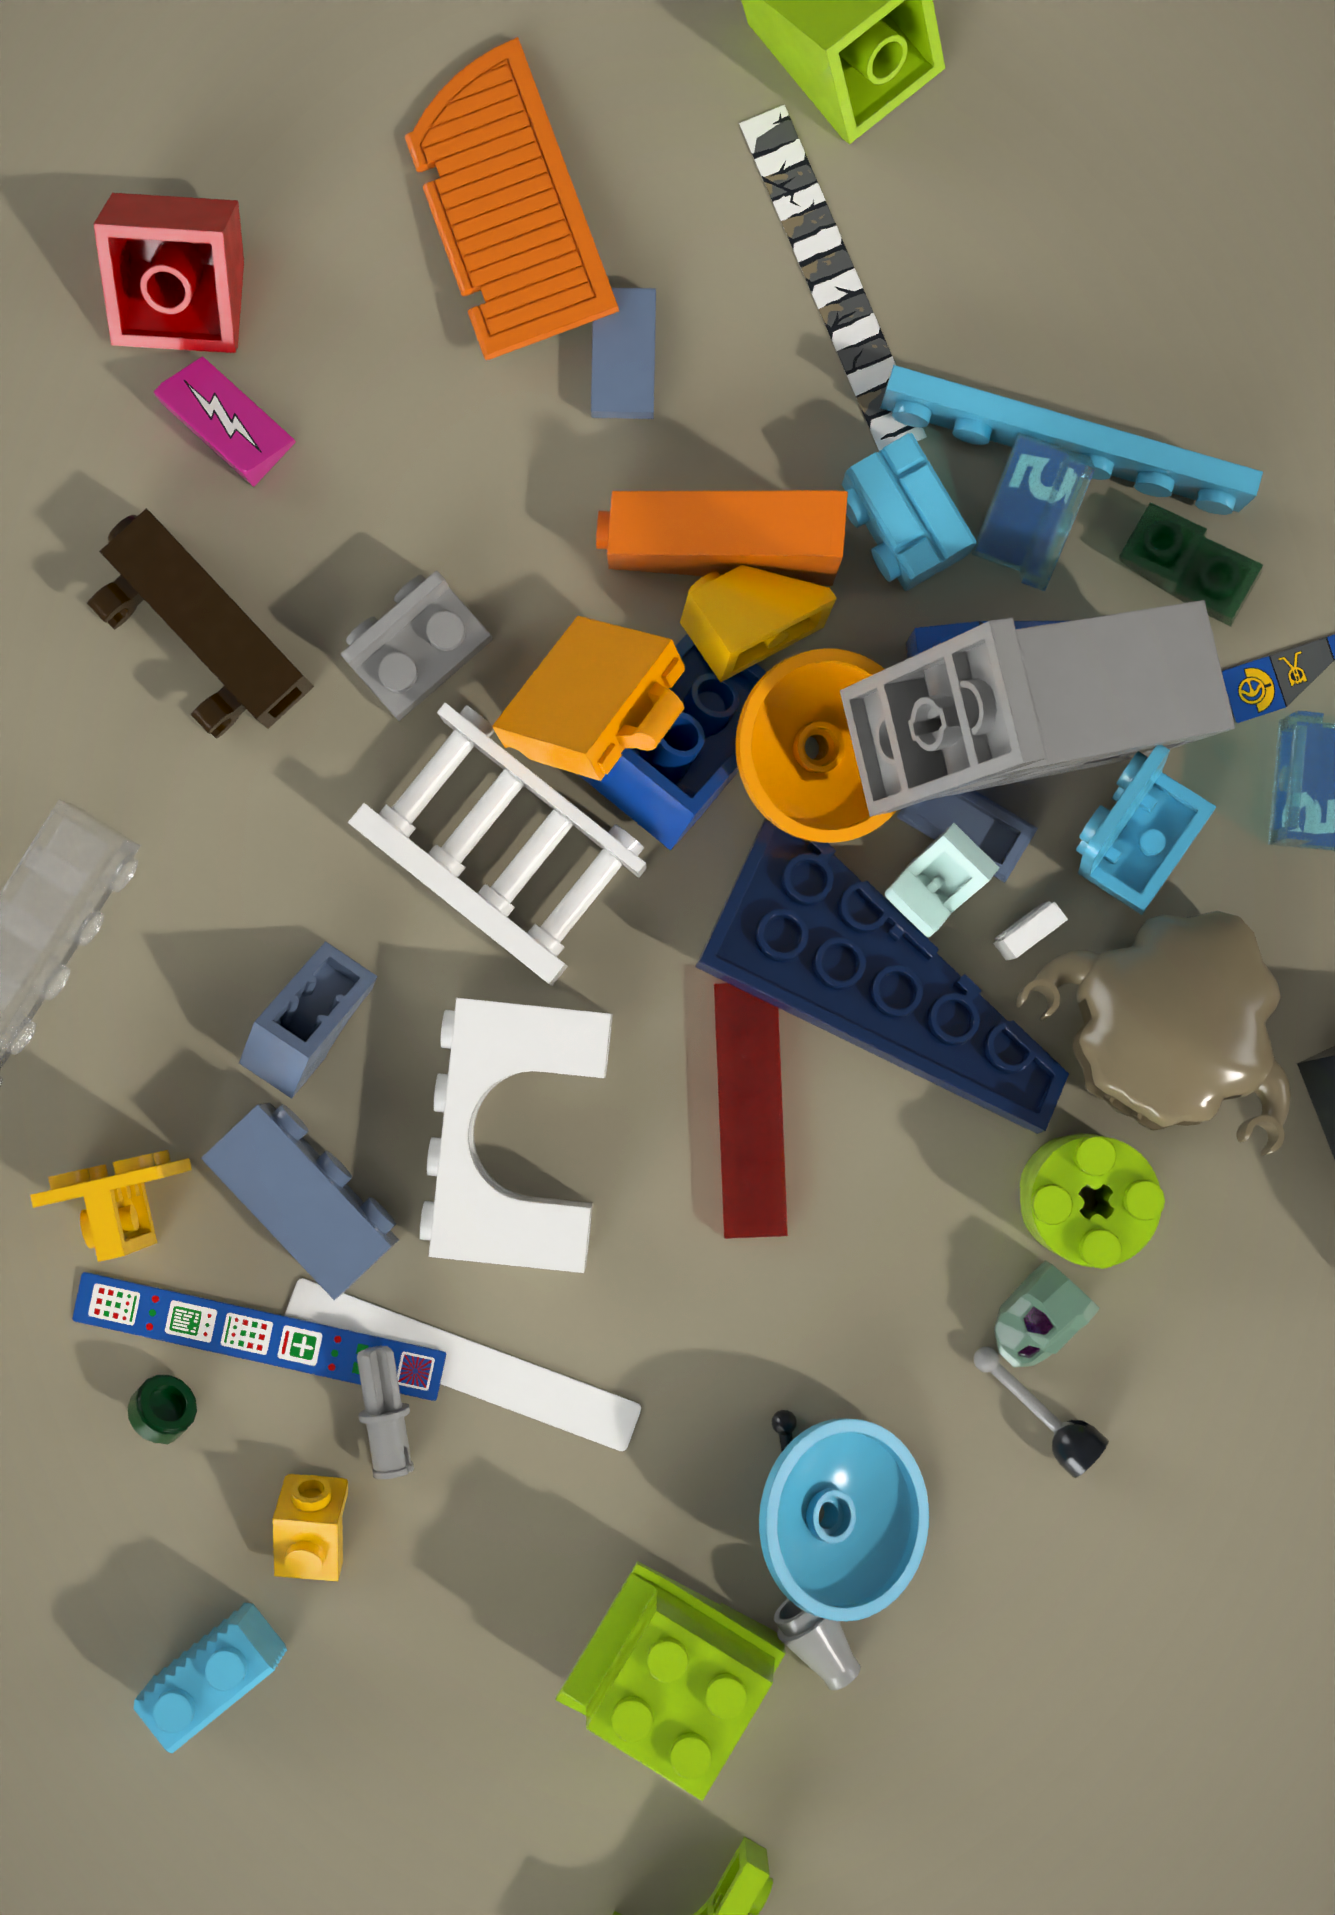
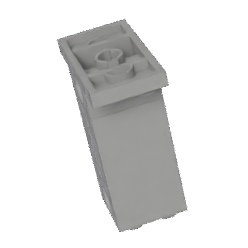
[840,600,1235,817]

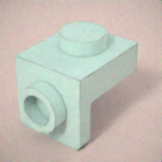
[885,823,1000,937]

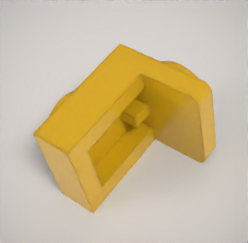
[272,1474,348,1581]

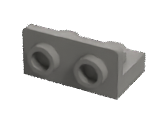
[341,571,493,721]

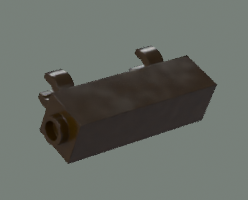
[87,508,314,739]

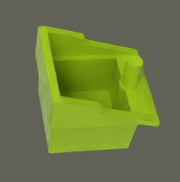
[555,1561,786,1802]

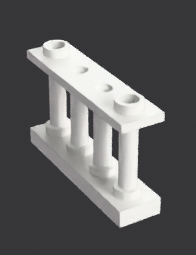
[348,703,647,986]

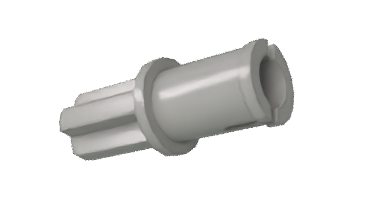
[357,1346,414,1479]

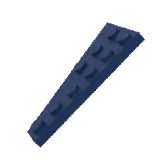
[695,818,1069,1134]

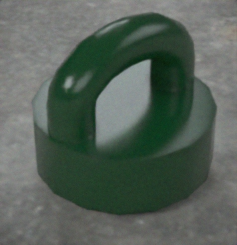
[127,1375,197,1445]

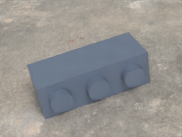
[201,1103,399,1300]

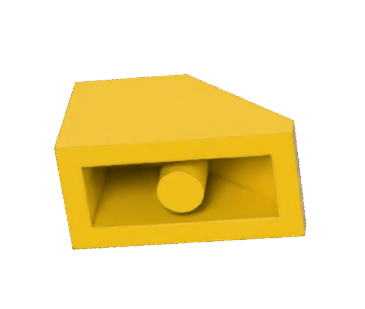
[680,565,837,683]

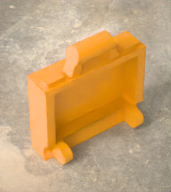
[492,616,685,781]

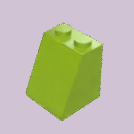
[741,0,945,145]

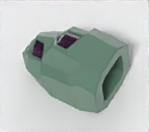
[994,1260,1100,1367]

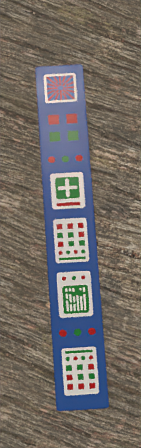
[72,1272,446,1401]

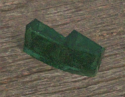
[1119,502,1263,627]

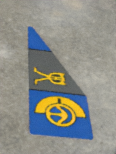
[1222,635,1335,723]

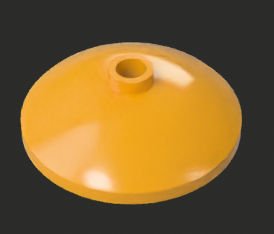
[736,648,896,843]

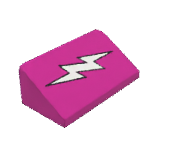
[153,356,296,487]

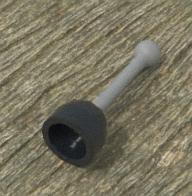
[974,1346,1109,1478]

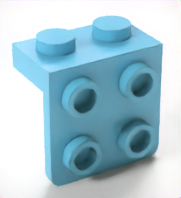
[1076,745,1216,915]

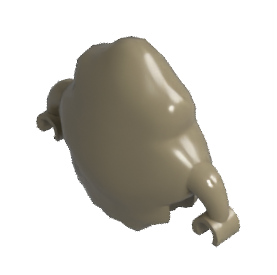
[1016,911,1291,1156]

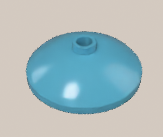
[759,1418,929,1622]

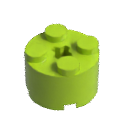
[1019,1133,1165,1269]

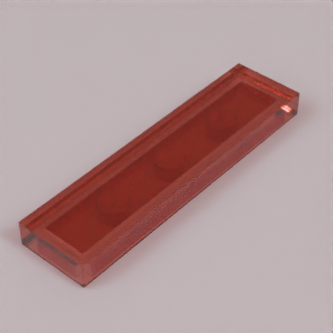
[713,983,788,1239]

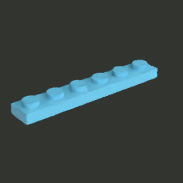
[880,365,1263,515]

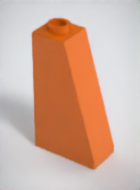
[596,490,848,586]

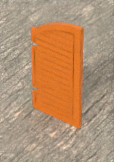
[404,37,619,360]

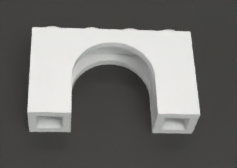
[420,998,613,1273]

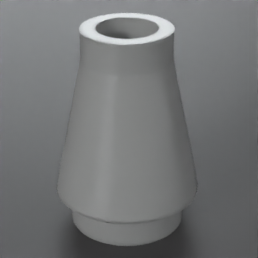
[774,1599,861,1690]

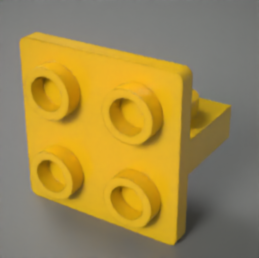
[30,1150,192,1262]

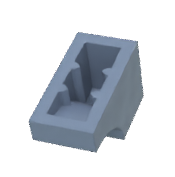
[239,941,378,1099]

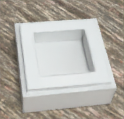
[993,901,1068,961]

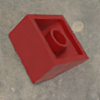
[93,193,244,353]

